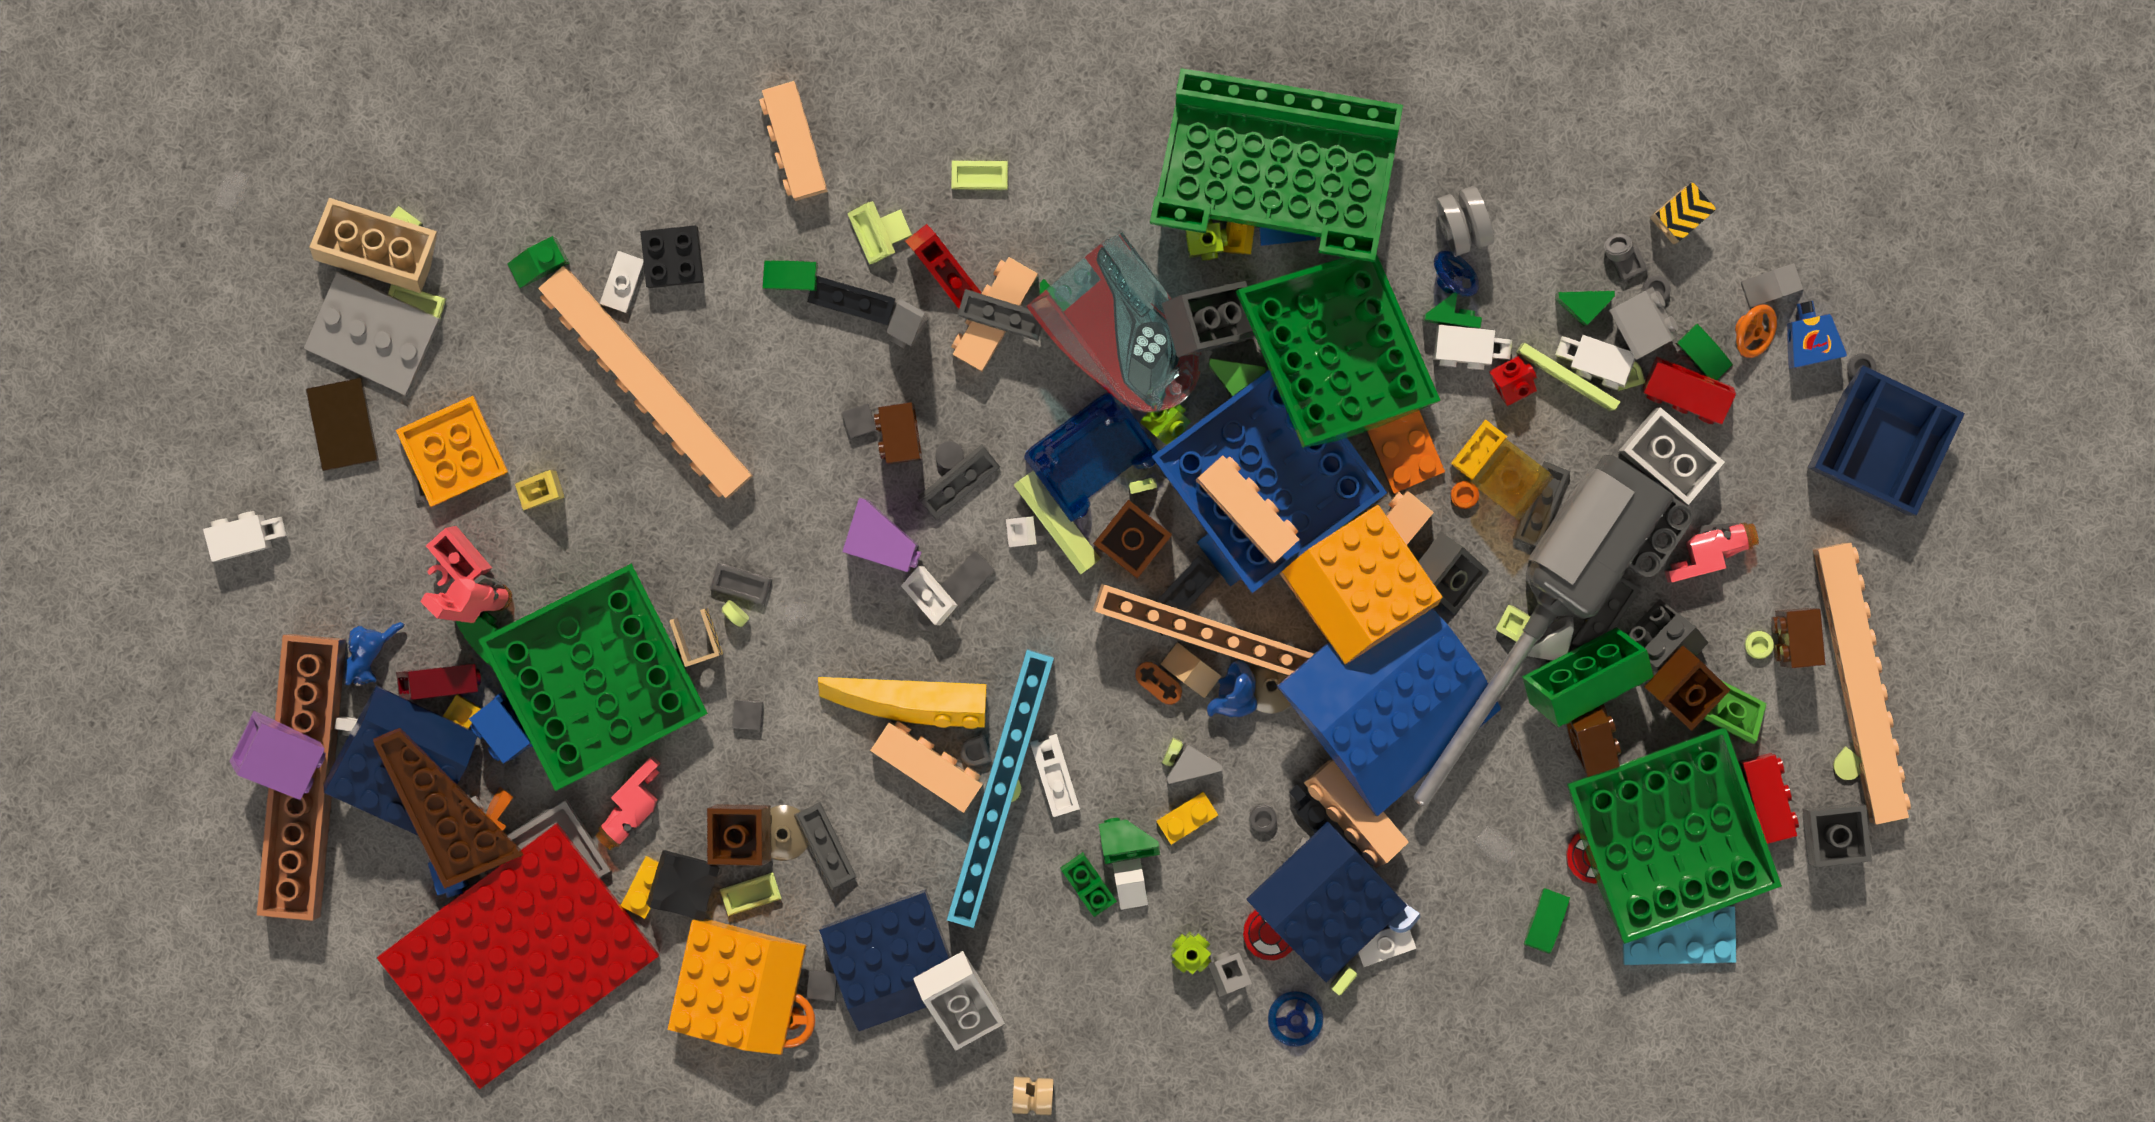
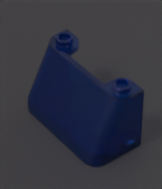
[1024,392,1158,522]

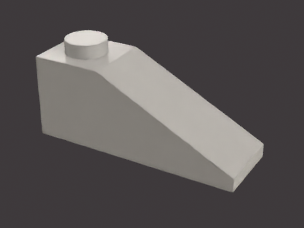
[887,299,929,349]

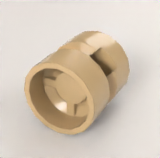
[1012,1077,1053,1115]

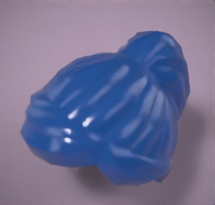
[1207,660,1257,717]

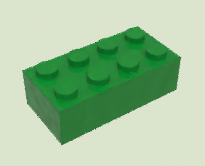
[1522,627,1654,727]

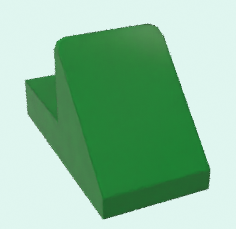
[1422,291,1482,329]

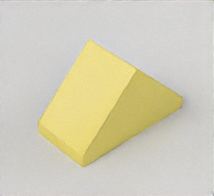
[515,470,565,510]

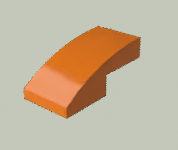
[486,787,513,831]

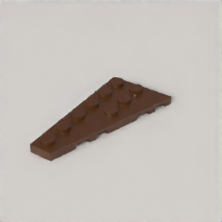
[373,728,523,889]

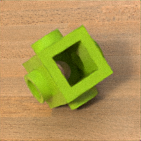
[1185,219,1228,261]
[1140,397,1191,445]
[1171,932,1211,975]

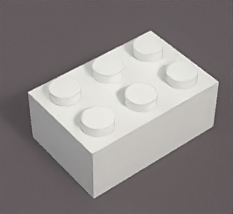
[1619,407,1725,505]
[913,951,1005,1051]

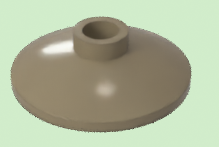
[1250,664,1291,714]
[771,805,808,861]

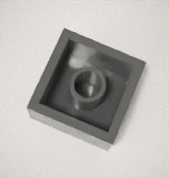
[1802,803,1872,867]

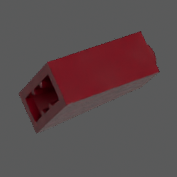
[396,664,481,700]

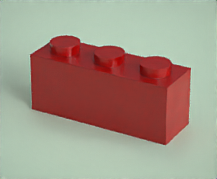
[1643,356,1736,425]
[1738,753,1799,844]

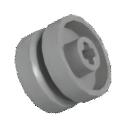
[1436,186,1494,257]

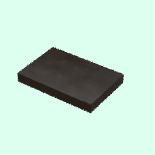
[306,378,379,471]

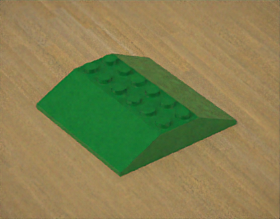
[1236,255,1441,447]
[478,563,708,791]
[1567,728,1782,944]

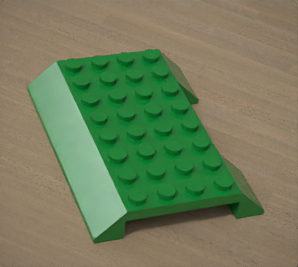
[1150,68,1403,262]

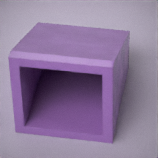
[842,498,922,572]
[229,711,326,800]

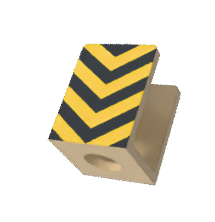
[1650,183,1716,245]
[670,608,723,667]

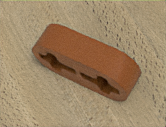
[1135,662,1182,705]

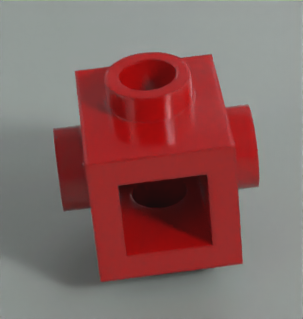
[1489,356,1537,406]

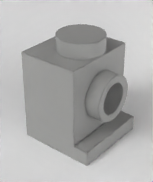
[1208,951,1252,997]

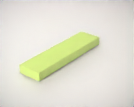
[1517,343,1620,411]
[1014,470,1101,574]

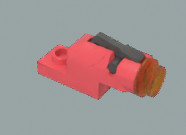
[1665,522,1759,582]
[420,575,512,623]
[595,756,661,850]

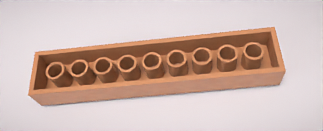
[257,634,346,921]

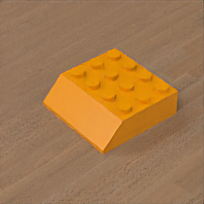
[1282,505,1442,665]
[667,919,807,1055]

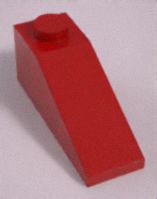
[905,224,981,309]

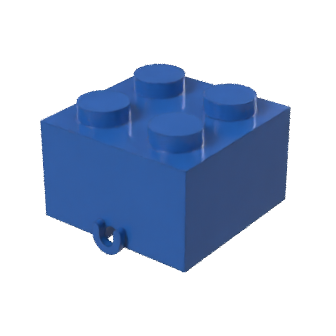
[469,692,533,763]

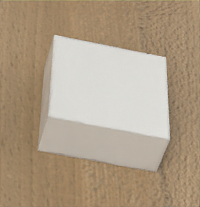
[1006,516,1036,547]

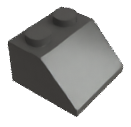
[1418,532,1489,615]

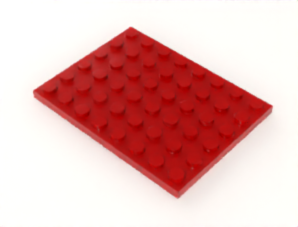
[377,823,659,1089]

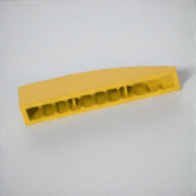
[818,677,987,729]

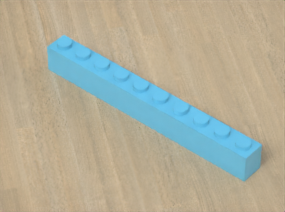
[947,649,1054,928]

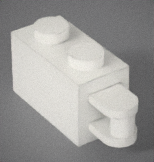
[1433,325,1512,370]
[1555,335,1635,390]
[203,511,287,562]

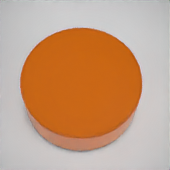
[1450,481,1479,509]

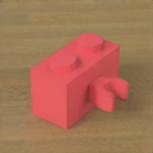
[426,526,492,586]

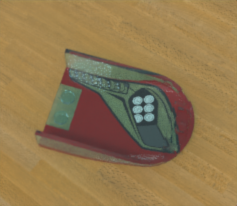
[1026,232,1201,413]

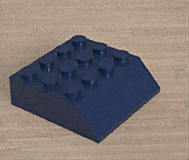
[1807,365,1965,516]
[323,685,477,836]
[1246,822,1408,983]
[819,889,951,1031]

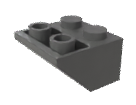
[1627,599,1709,672]

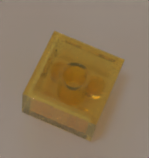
[1471,439,1554,521]

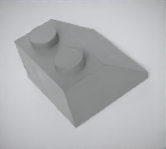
[1609,286,1679,360]

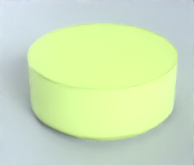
[722,600,749,627]
[1744,631,1774,659]

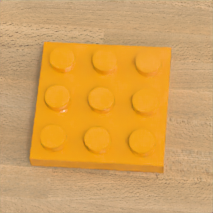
[396,396,509,507]

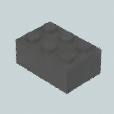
[1162,281,1255,357]

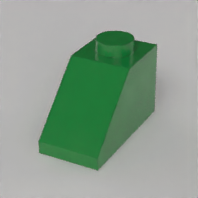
[507,236,570,289]
[1098,818,1160,864]

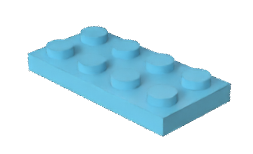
[1623,906,1736,965]

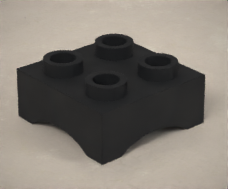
[640,225,704,288]
[646,850,720,921]

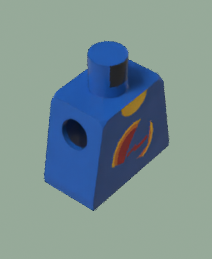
[1787,301,1847,369]

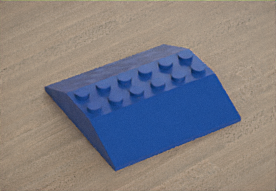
[1152,370,1387,593]
[1277,609,1501,816]

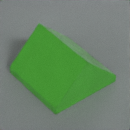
[1703,680,1767,744]

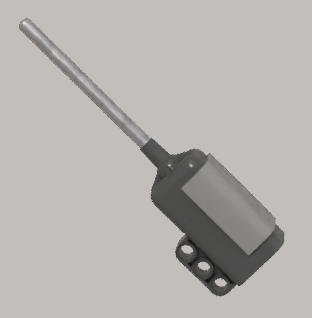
[1414,455,1693,806]

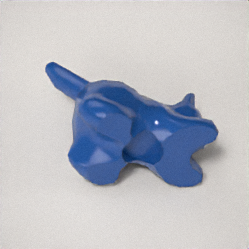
[344,622,405,686]

